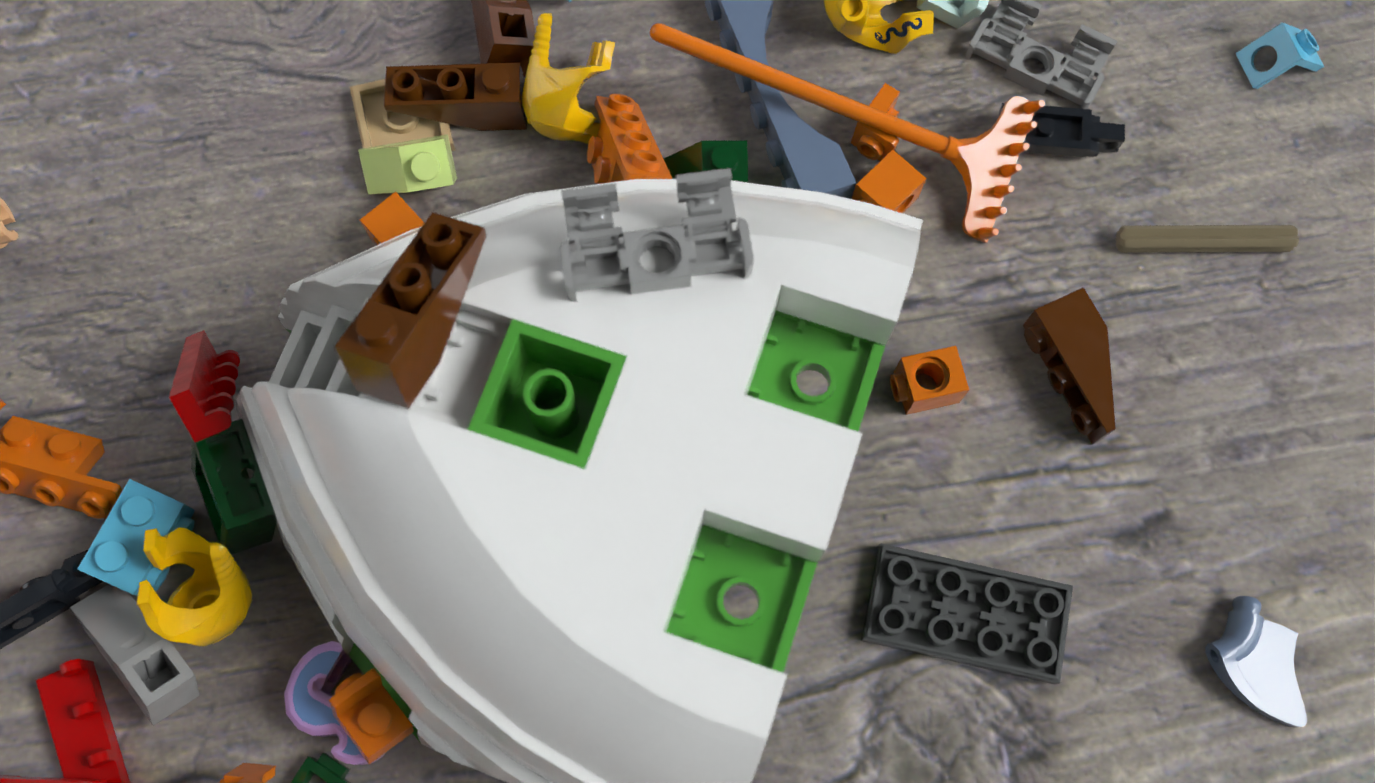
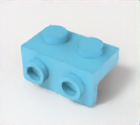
[77,479,195,596]

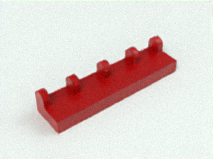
[169,330,240,443]
[35,659,130,783]

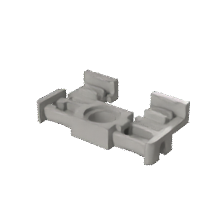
[966,0,1117,109]
[560,168,754,302]

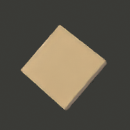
[350,79,455,151]

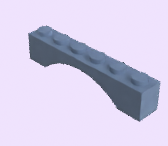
[705,0,856,199]

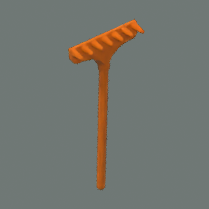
[650,23,1045,243]

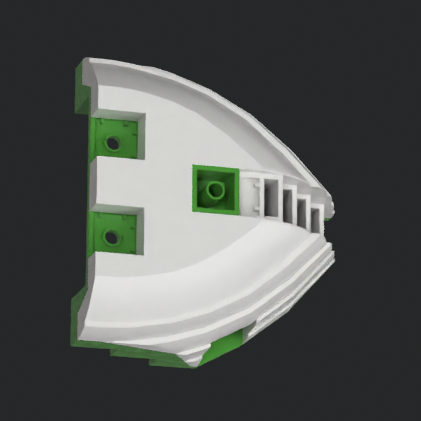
[236,179,923,783]

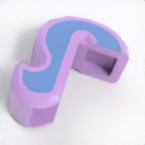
[284,641,385,765]

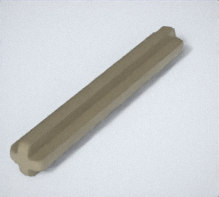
[1116,225,1299,252]

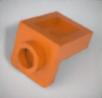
[851,83,900,161]
[329,668,414,764]

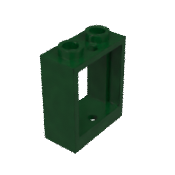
[191,419,277,555]

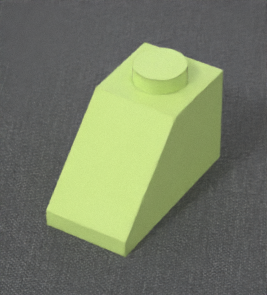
[358,134,457,194]

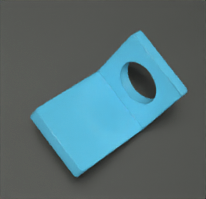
[1236,22,1324,89]

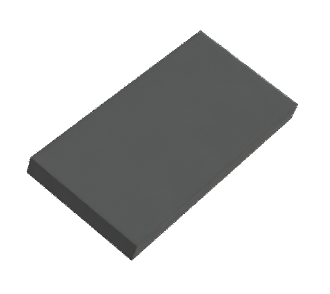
[861,543,1073,684]

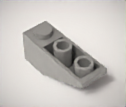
[70,584,200,726]

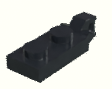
[999,103,1125,158]
[0,550,103,649]

